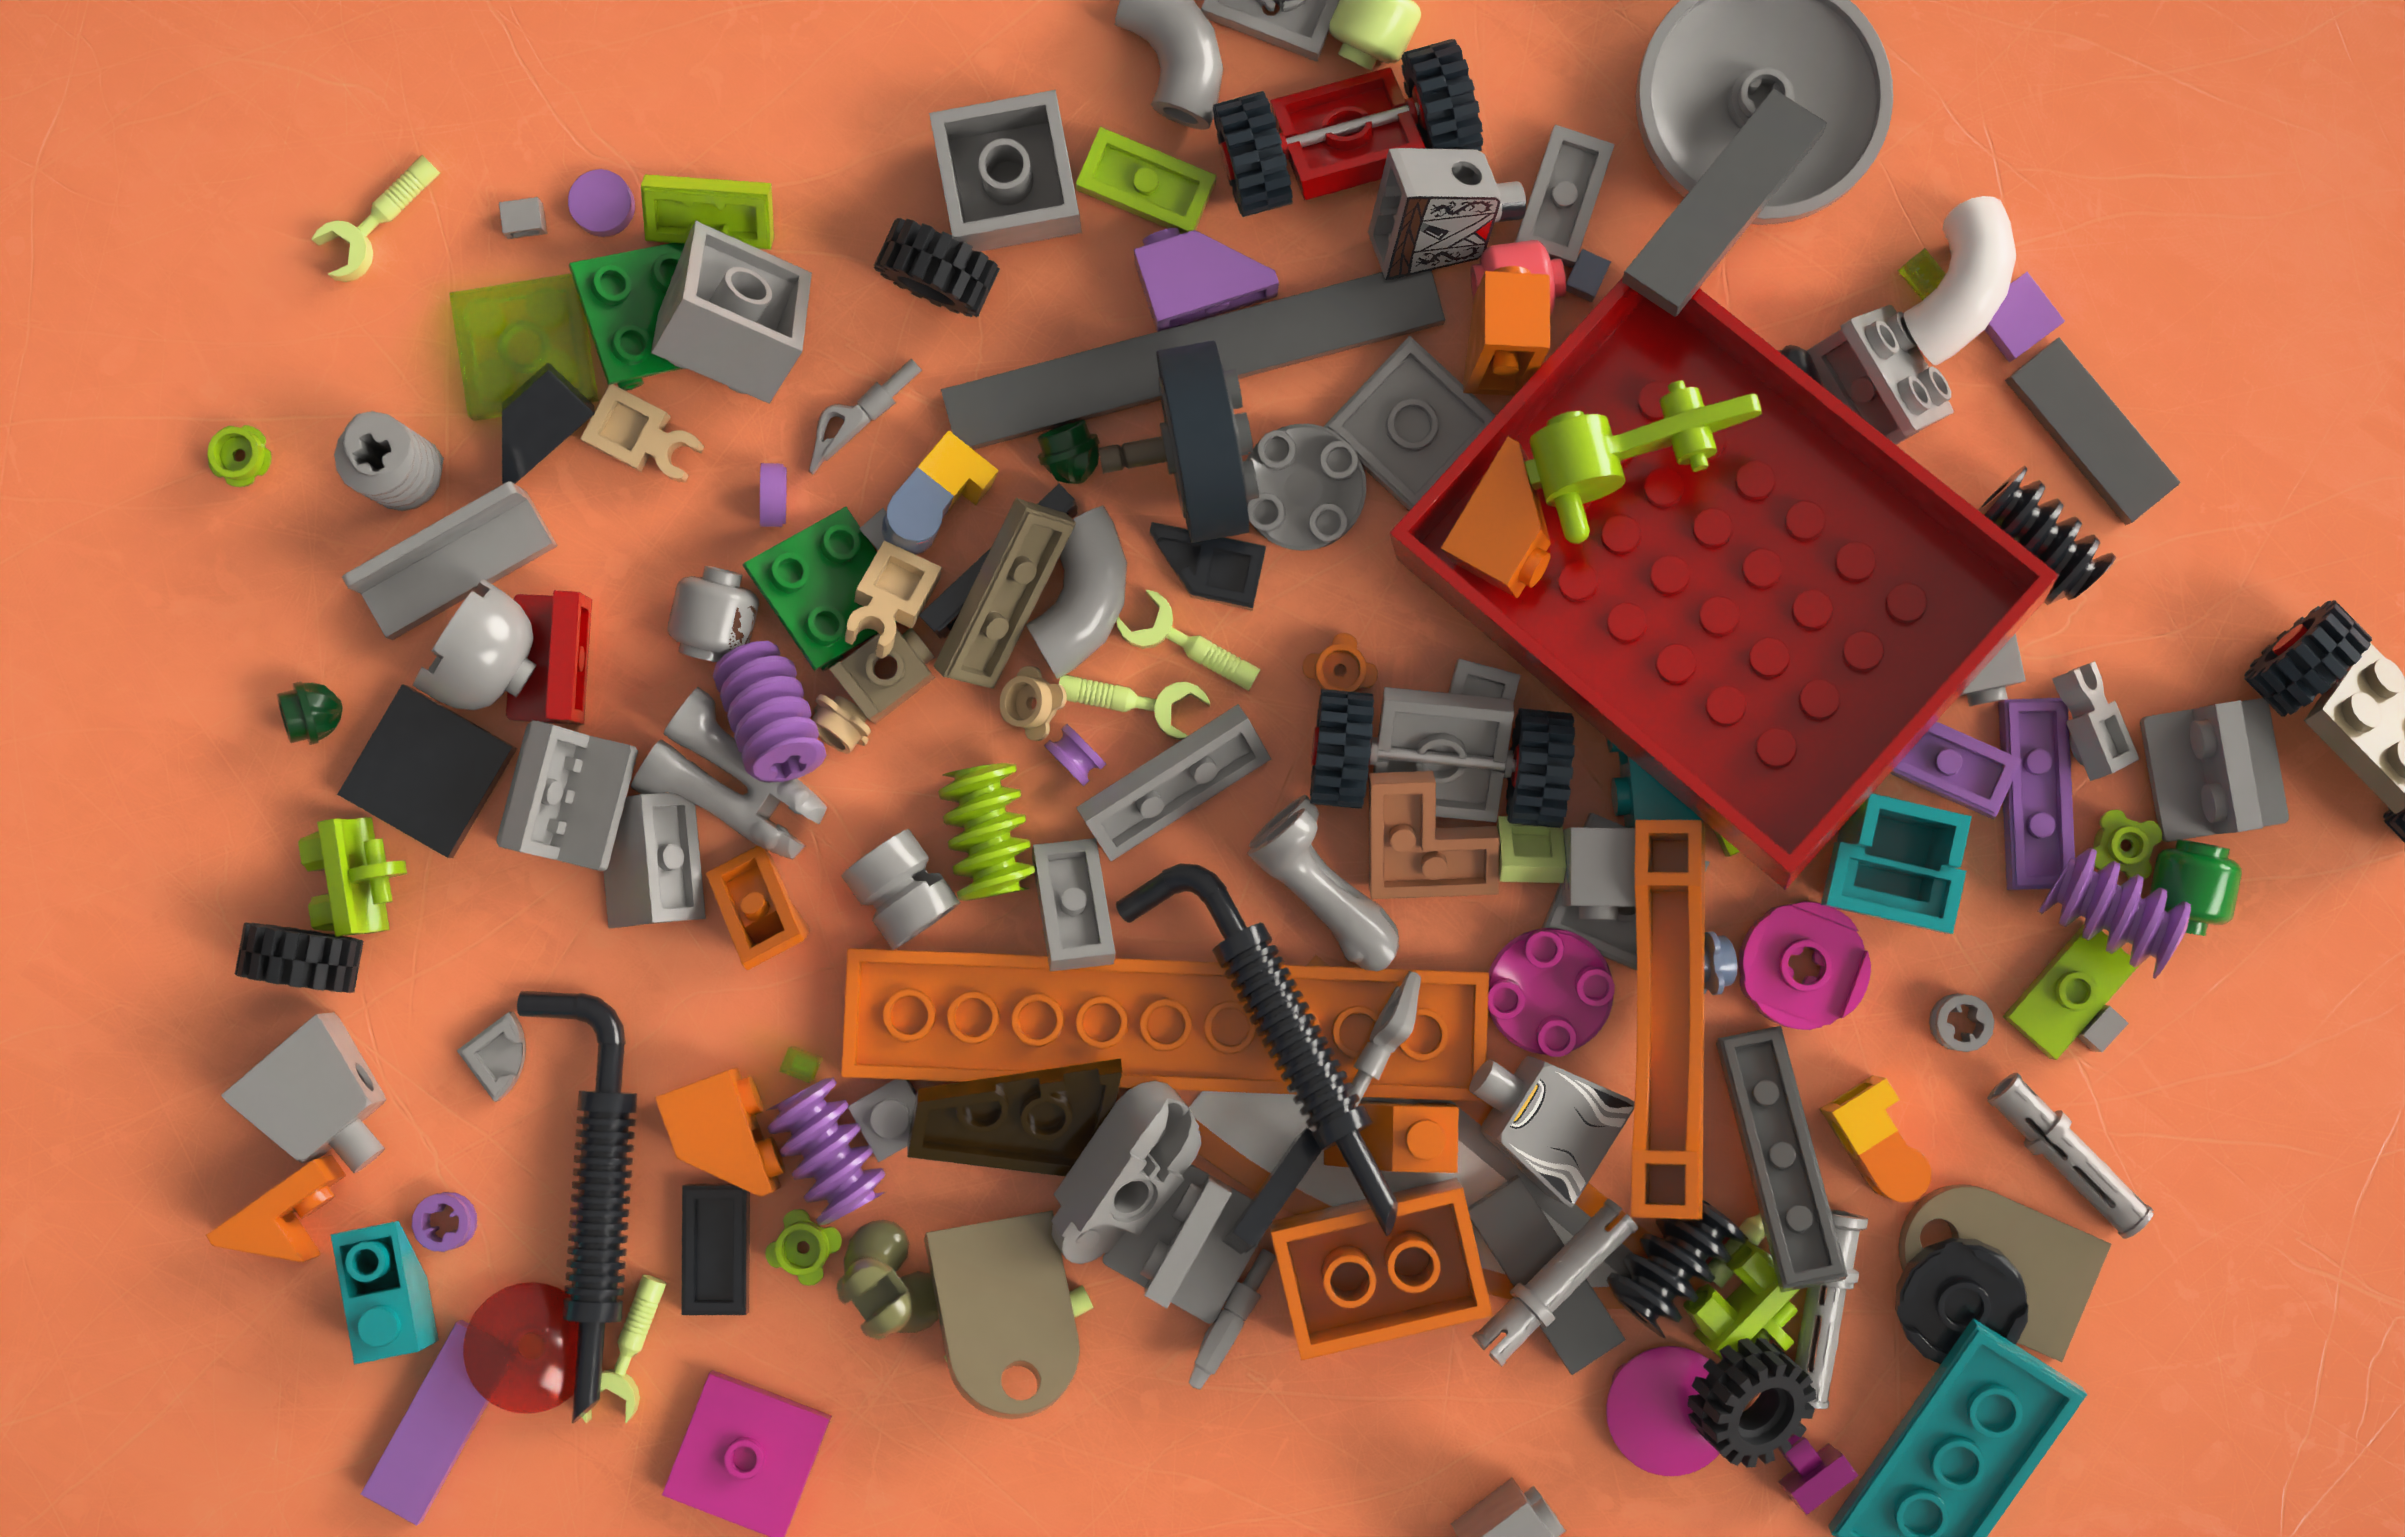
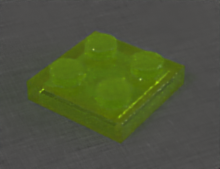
[449,273,598,421]

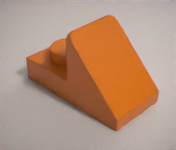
[706,845,810,971]
[205,1155,346,1262]

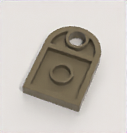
[1899,1184,2111,1362]
[924,1210,1079,1419]

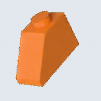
[1463,266,1550,396]
[1441,437,1551,599]
[1323,1101,1459,1173]

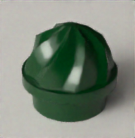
[1037,420,1100,484]
[277,681,343,745]

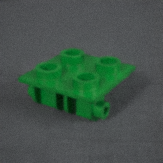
[569,243,685,391]
[743,507,897,671]

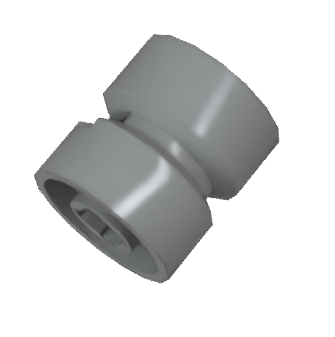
[841,829,960,950]

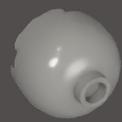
[413,579,537,710]

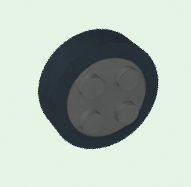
[1098,340,1259,543]

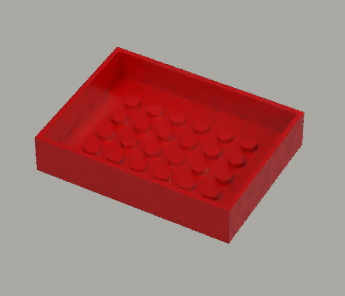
[1389,277,2059,890]

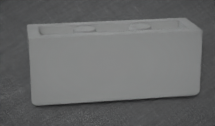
[342,481,558,640]

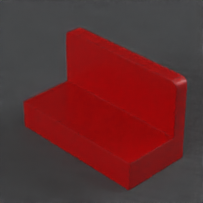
[506,591,592,725]

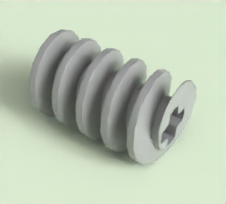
[334,411,443,511]

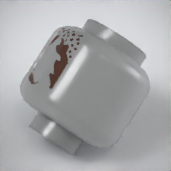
[667,566,759,662]

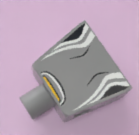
[1469,1056,1635,1208]

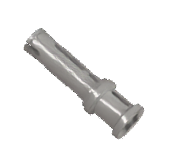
[1795,1209,1868,1409]

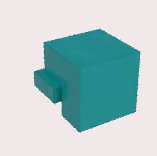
[1821,793,1972,934]

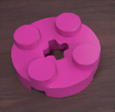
[1738,902,1871,1030]

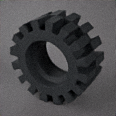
[874,218,1000,317]
[235,923,364,993]
[1688,1338,1816,1468]

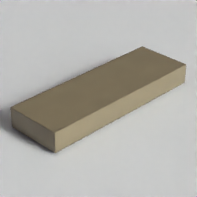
[934,498,1076,689]

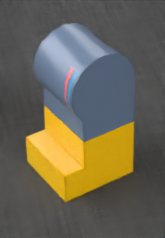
[882,430,999,555]

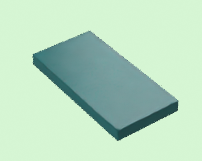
[1828,1318,2088,1537]

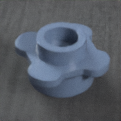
[1704,931,1737,995]

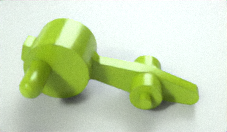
[1525,381,1762,544]

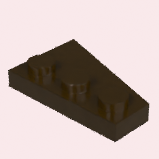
[907,1059,1122,1177]

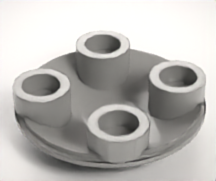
[1246,424,1366,550]

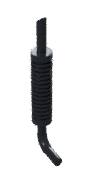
[1116,863,1398,1236]
[517,991,637,1424]

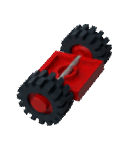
[1213,39,1483,217]

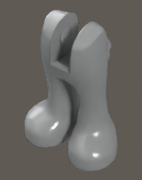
[631,687,827,860]
[1247,795,1399,971]

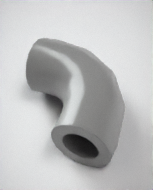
[1115,0,1224,130]
[1026,506,1127,679]

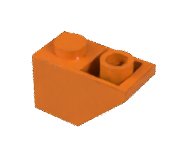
[655,1067,785,1197]

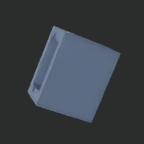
[1566,249,1611,302]

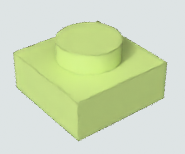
[1497,816,1567,883]

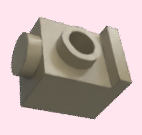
[830,628,935,724]

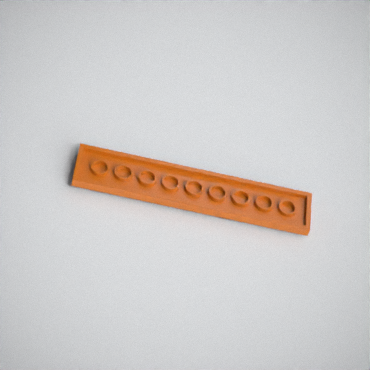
[841,948,1489,1102]

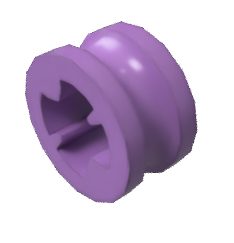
[1044,724,1106,786]
[412,1192,477,1252]

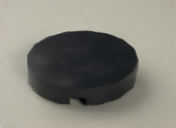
[1895,1238,2029,1364]

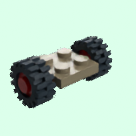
[2244,600,2405,843]

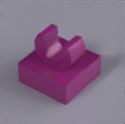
[1778,1433,1859,1515]

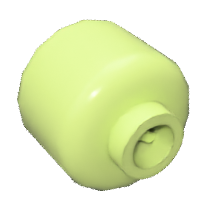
[1329,0,1421,71]

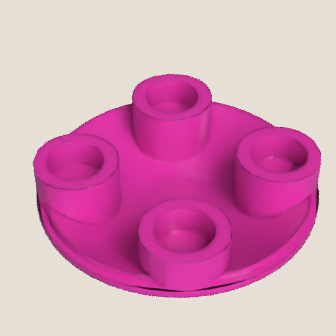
[1488,928,1615,1057]
[1606,1346,1720,1476]

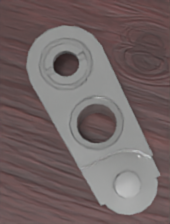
[1051,1081,1201,1264]

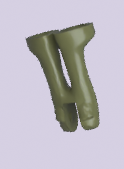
[837,1220,939,1339]

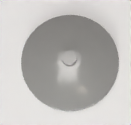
[1635,0,1893,225]

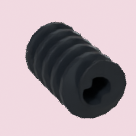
[1979,466,2116,605]
[1606,1200,1748,1339]

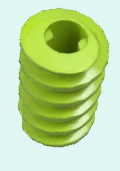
[938,763,1036,901]

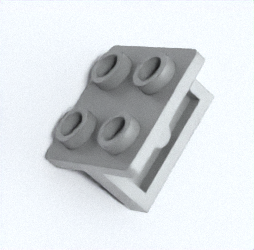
[1807,305,1954,445]
[2140,698,2289,842]
[497,720,638,871]
[1103,1164,1265,1324]

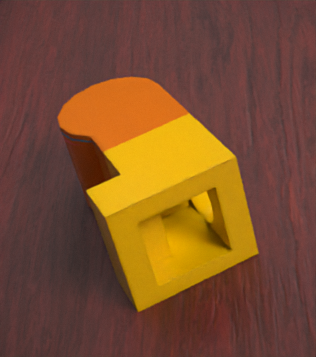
[1820,1075,1932,1202]

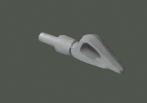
[809,359,922,475]
[1349,971,1421,1106]
[1188,1249,1276,1389]

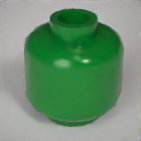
[2149,839,2242,936]

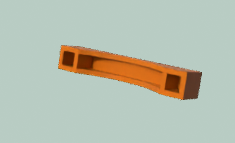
[1631,820,1705,1219]

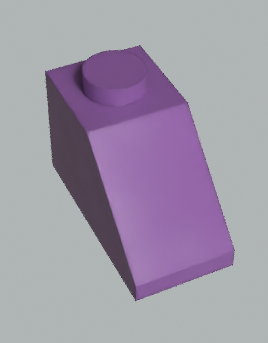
[1134,228,1279,332]

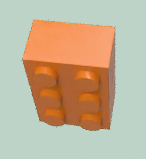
[1270,1178,1493,1361]

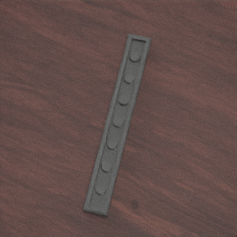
[941,270,1445,450]

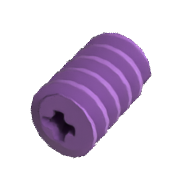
[713,641,826,783]
[2038,848,2191,979]
[766,1077,886,1225]

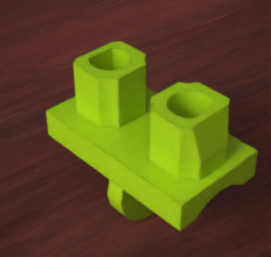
[298,817,407,937]
[1683,1240,1800,1360]

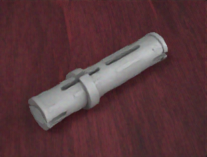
[1988,1073,2154,1239]
[1472,1199,1638,1367]

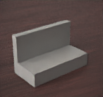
[603,793,706,929]

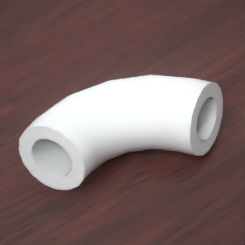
[1904,196,2017,366]

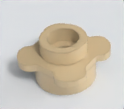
[1000,666,1067,741]
[811,694,871,754]

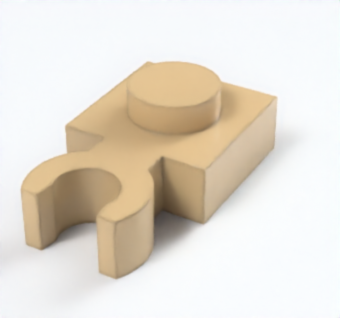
[580,384,704,482]
[845,540,942,659]

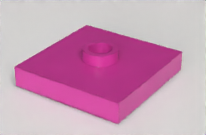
[662,1370,832,1537]

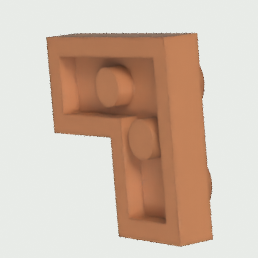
[1369,771,1500,899]

